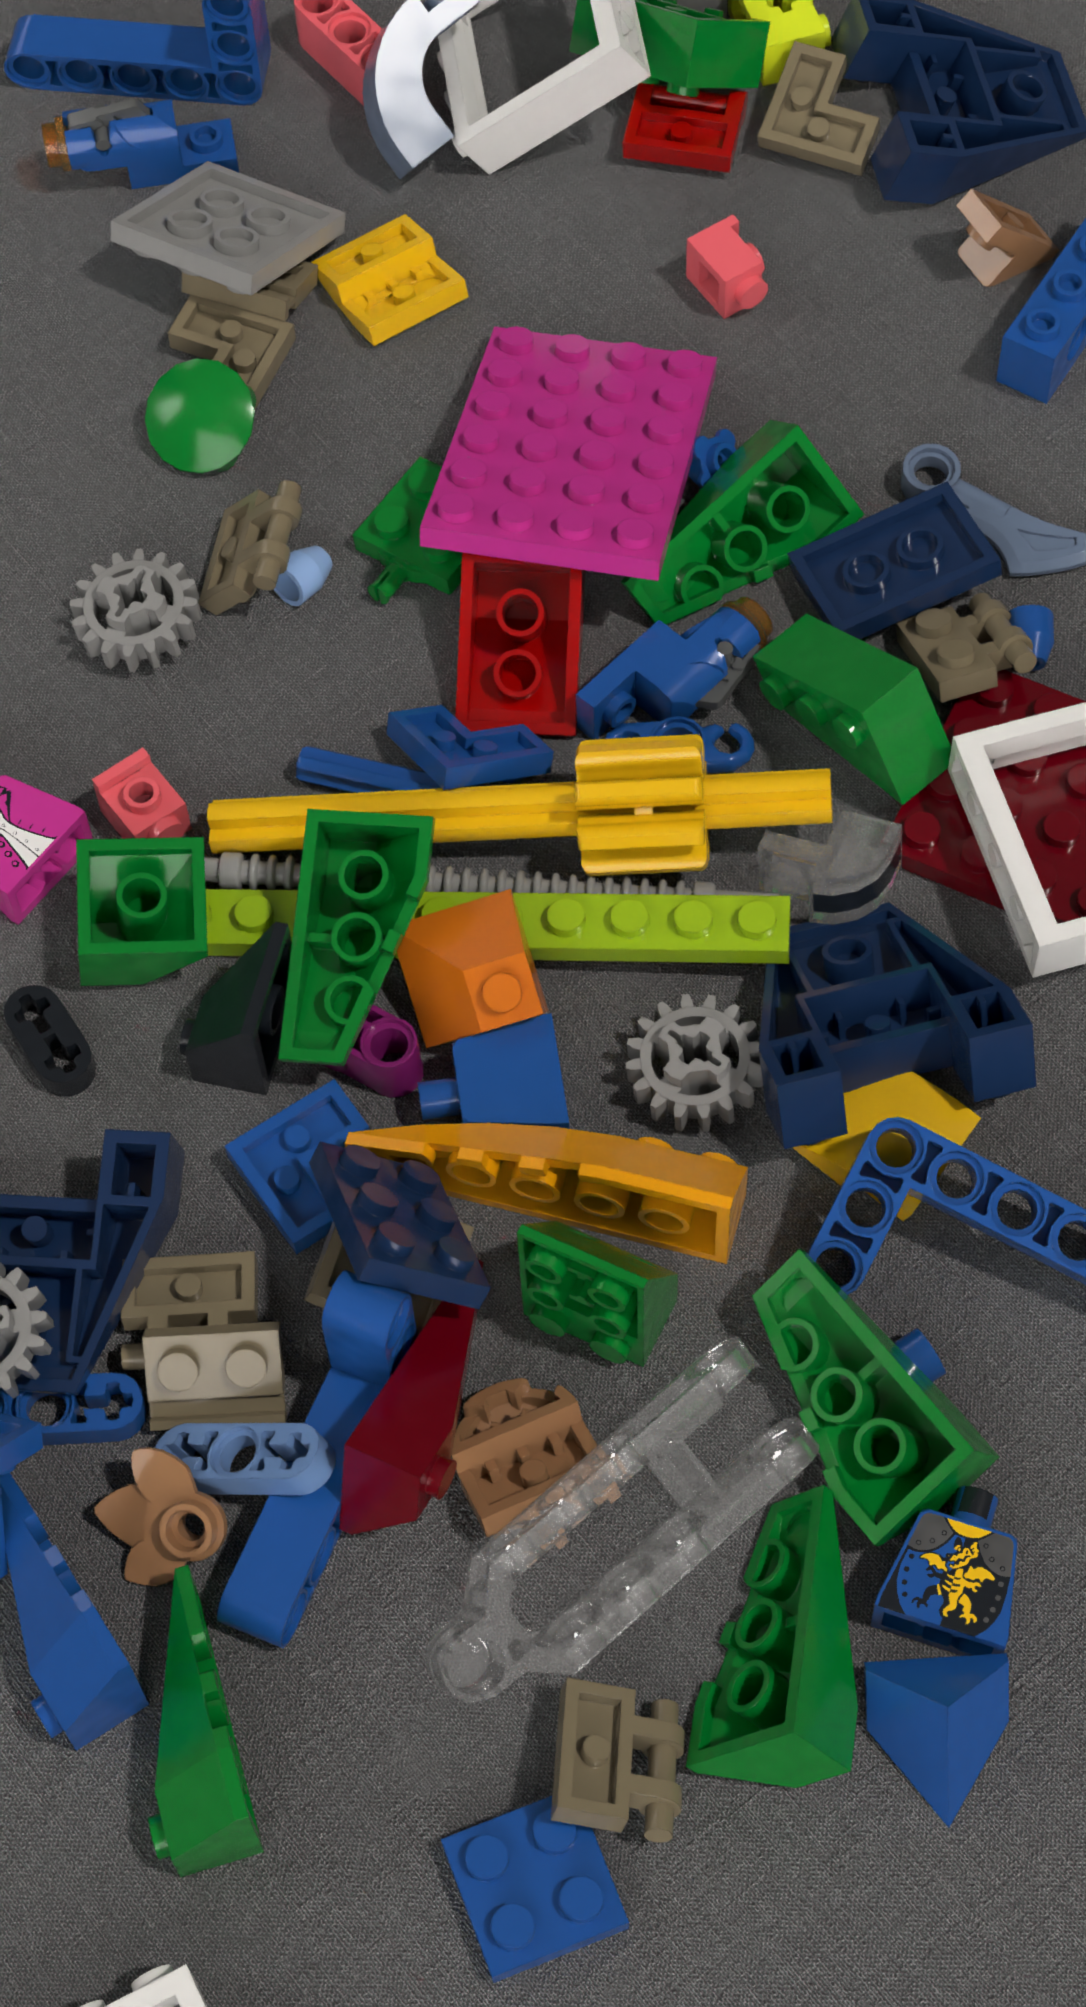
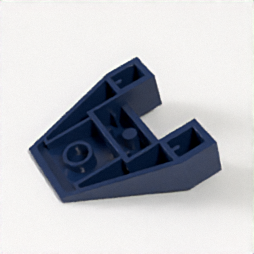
[831,0,1086,204]
[759,902,1037,1150]
[0,1129,185,1395]

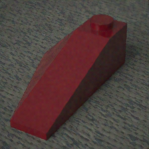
[339,1260,484,1535]

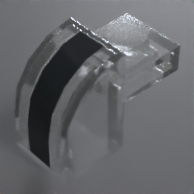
[757,810,902,925]

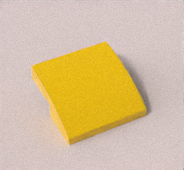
[311,214,469,346]
[793,1071,981,1221]

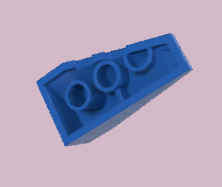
[0,1473,149,1751]

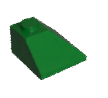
[76,837,208,986]

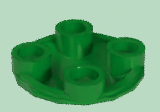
[145,358,256,474]

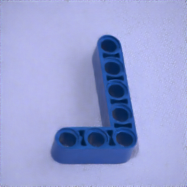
[4,0,271,105]
[807,1117,1086,1295]
[217,1270,418,1648]

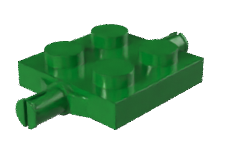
[352,456,462,605]

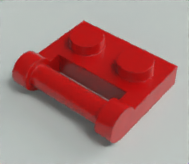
[622,83,748,173]

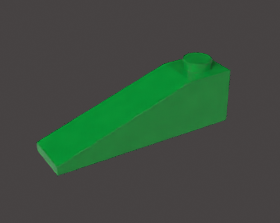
[621,419,865,625]
[278,809,435,1066]
[752,1249,1000,1546]
[686,1485,858,1788]
[148,1565,264,1877]

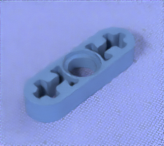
[155,1423,336,1495]

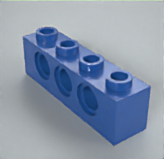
[996,218,1086,404]

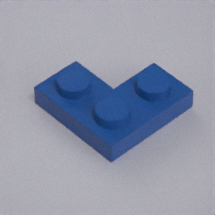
[386,705,554,790]
[225,1079,370,1254]

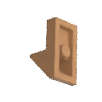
[956,189,1059,287]

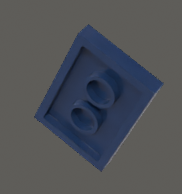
[787,481,1002,639]
[309,1141,491,1309]

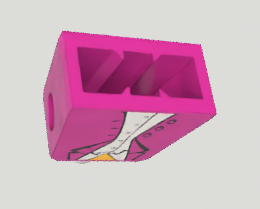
[0,775,93,925]

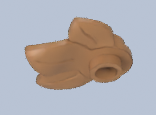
[94,1447,228,1586]

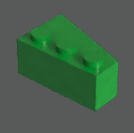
[569,0,770,97]
[753,613,951,805]

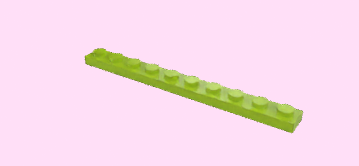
[206,889,791,964]

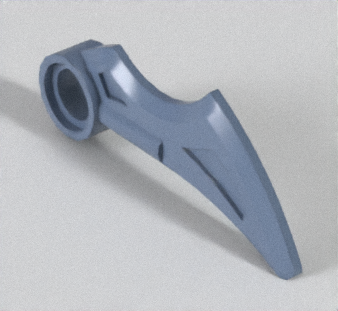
[900,444,1086,576]

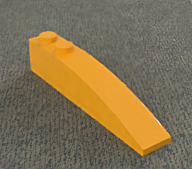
[345,1123,748,1264]

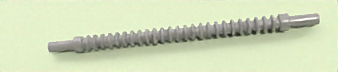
[204,852,779,896]

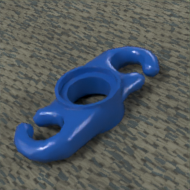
[605,716,755,774]

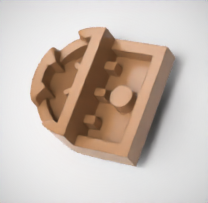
[451,1378,613,1537]

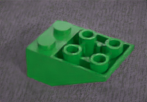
[517,1221,678,1367]

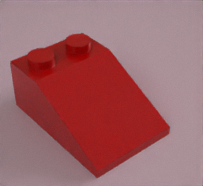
[455,552,586,737]

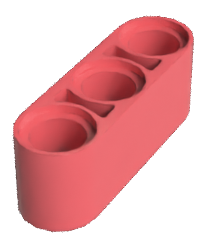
[294,0,382,106]

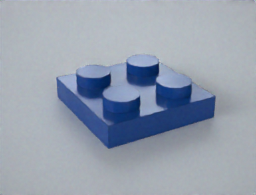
[441,1796,629,1983]

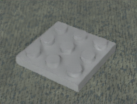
[111,161,346,296]

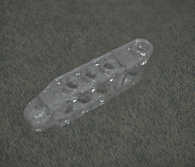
[425,1336,820,1703]

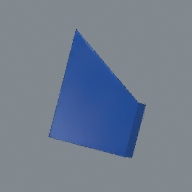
[864,1653,1009,1828]

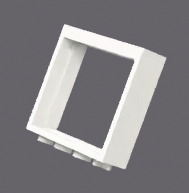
[437,0,651,175]
[948,702,1086,978]

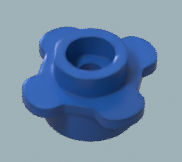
[688,429,736,490]

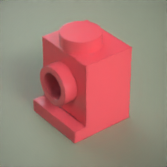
[686,214,768,319]
[92,747,192,839]

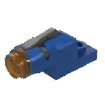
[41,98,239,189]
[576,596,773,740]

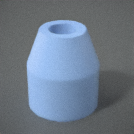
[274,545,333,606]

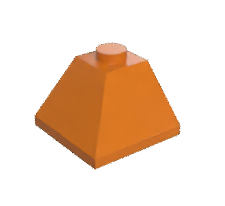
[397,889,549,1048]

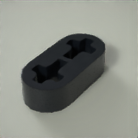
[4,985,96,1097]

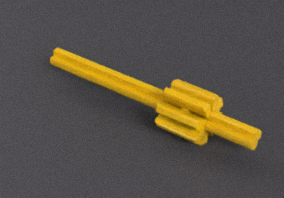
[207,734,833,876]

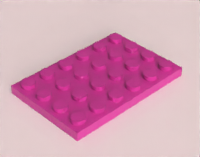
[420,326,717,581]

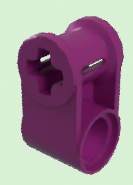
[321,1005,423,1098]

